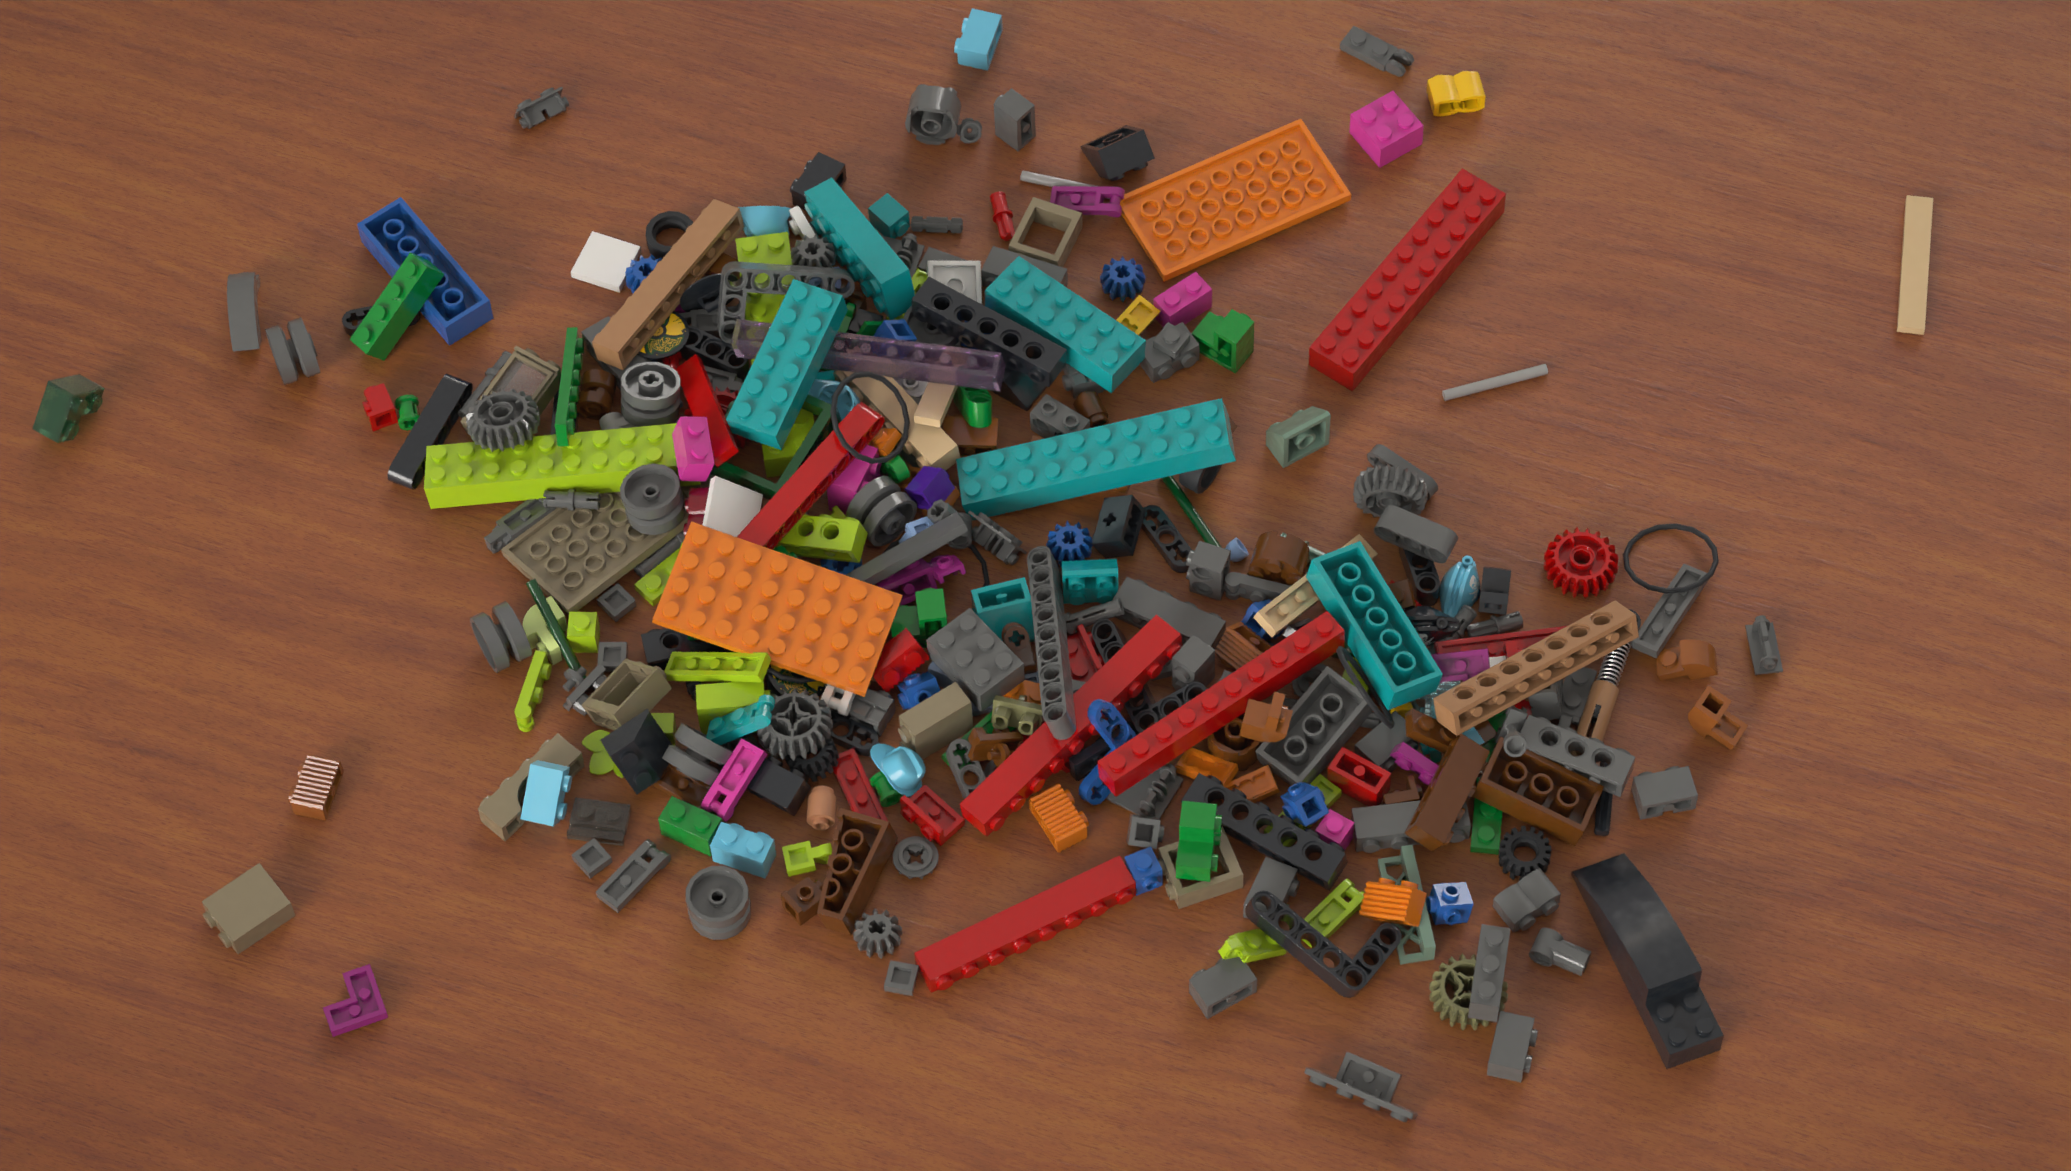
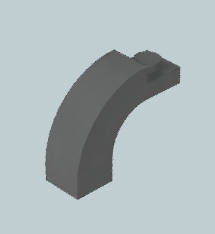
[227,272,262,351]

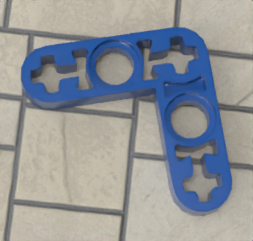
[1079,699,1137,805]

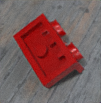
[1067,624,1105,682]

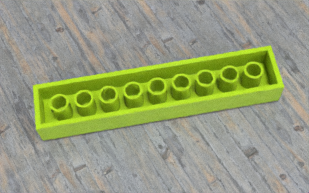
[735,232,814,477]
[424,423,701,509]

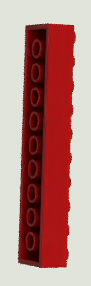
[1308,168,1506,392]

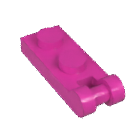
[701,738,767,821]

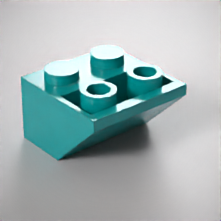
[1062,559,1119,605]
[971,577,1035,642]

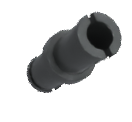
[543,489,601,511]

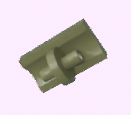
[991,695,1043,736]

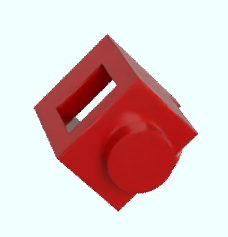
[362,383,398,431]

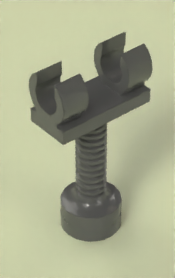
[1494,706,1528,757]

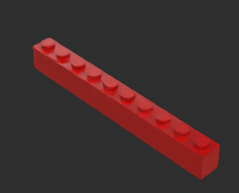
[1097,611,1345,797]
[960,614,1183,837]

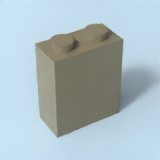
[898,682,973,760]
[202,863,295,954]

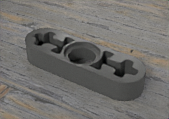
[1367,444,1438,500]
[946,739,986,799]

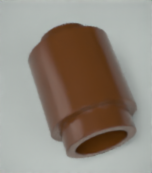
[1073,391,1109,428]

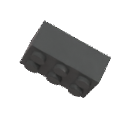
[926,608,1025,712]

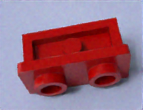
[900,785,965,846]

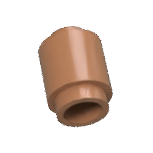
[807,786,836,830]

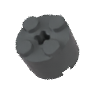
[905,84,961,145]

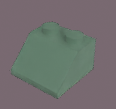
[1266,406,1331,468]

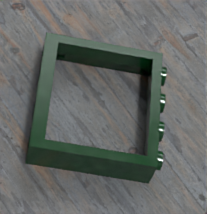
[710,382,842,500]

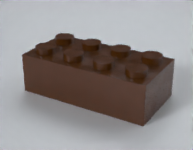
[1472,736,1604,846]

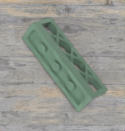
[1378,845,1436,965]

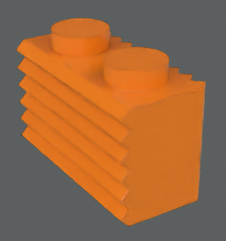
[1029,783,1089,853]
[1359,878,1427,927]

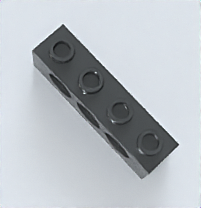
[1521,715,1635,797]

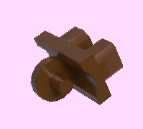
[968,727,1024,767]

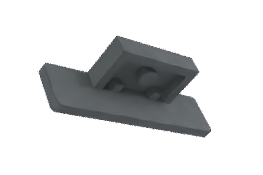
[1304,1052,1418,1122]

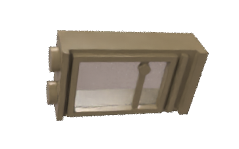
[460,346,561,434]

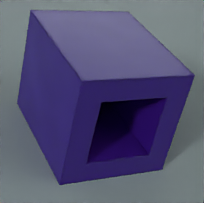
[905,466,955,510]

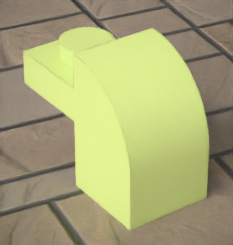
[523,596,568,665]

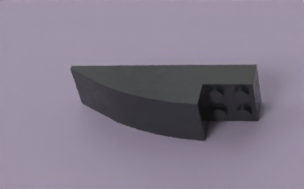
[1571,853,1724,1069]

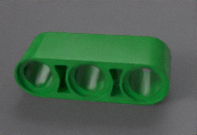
[953,371,992,428]

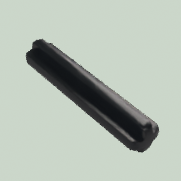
[1594,761,1613,836]

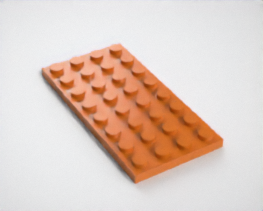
[1120,119,1351,282]
[652,521,903,697]

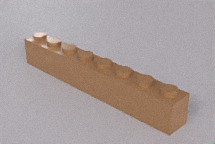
[592,199,744,370]

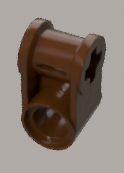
[1001,622,1037,675]

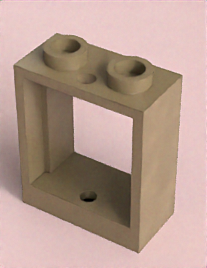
[1009,197,1082,267]
[582,659,672,730]
[1157,827,1243,909]

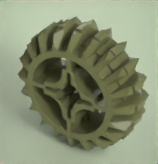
[1429,953,1508,1031]

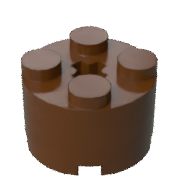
[1247,531,1310,586]
[1207,713,1263,772]

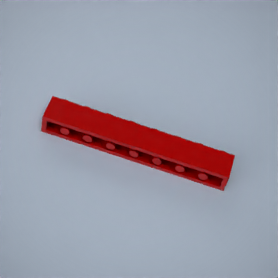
[914,855,1136,993]

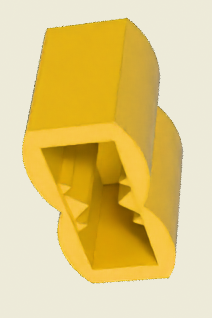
[1426,71,1486,116]

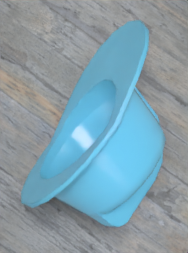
[870,744,926,797]

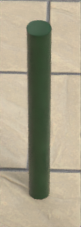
[1161,476,1222,548]
[526,578,586,679]

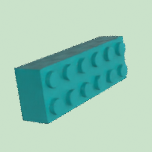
[804,178,915,320]
[985,256,1146,393]
[726,279,848,450]
[1306,541,1443,710]

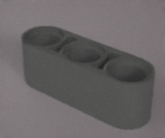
[1374,505,1458,563]

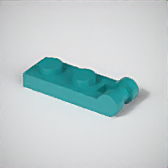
[706,695,775,745]

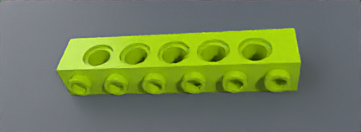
[775,513,868,563]

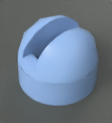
[1225,537,1249,562]

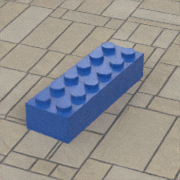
[357,197,494,346]

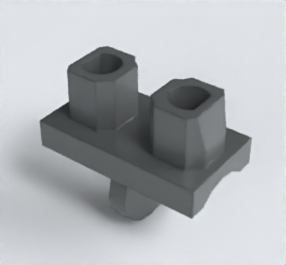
[563,663,607,716]

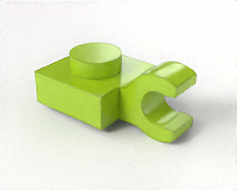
[782,841,832,877]

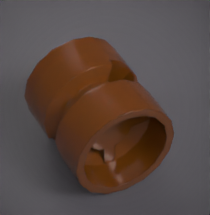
[576,369,617,420]

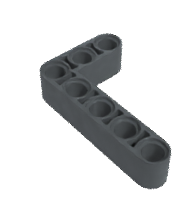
[717,261,855,344]

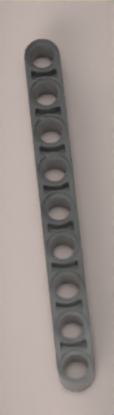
[1027,546,1076,740]

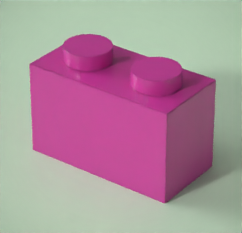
[1153,272,1212,327]
[672,417,714,481]

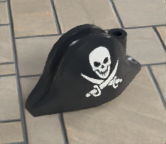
[1405,606,1460,647]

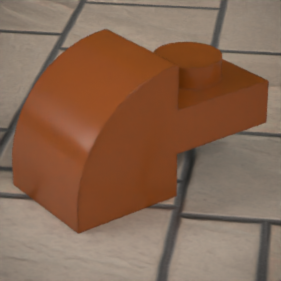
[1656,639,1718,681]

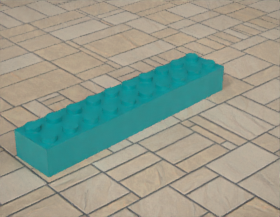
[956,398,1236,521]

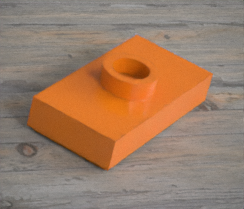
[1175,747,1239,788]
[1221,765,1280,803]

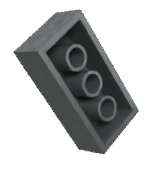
[1255,666,1373,786]

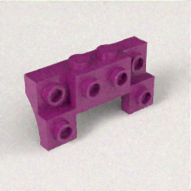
[875,554,966,606]

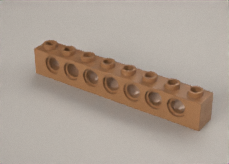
[1433,600,1639,736]

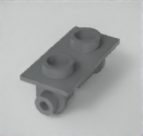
[514,87,569,129]
[1745,615,1783,675]

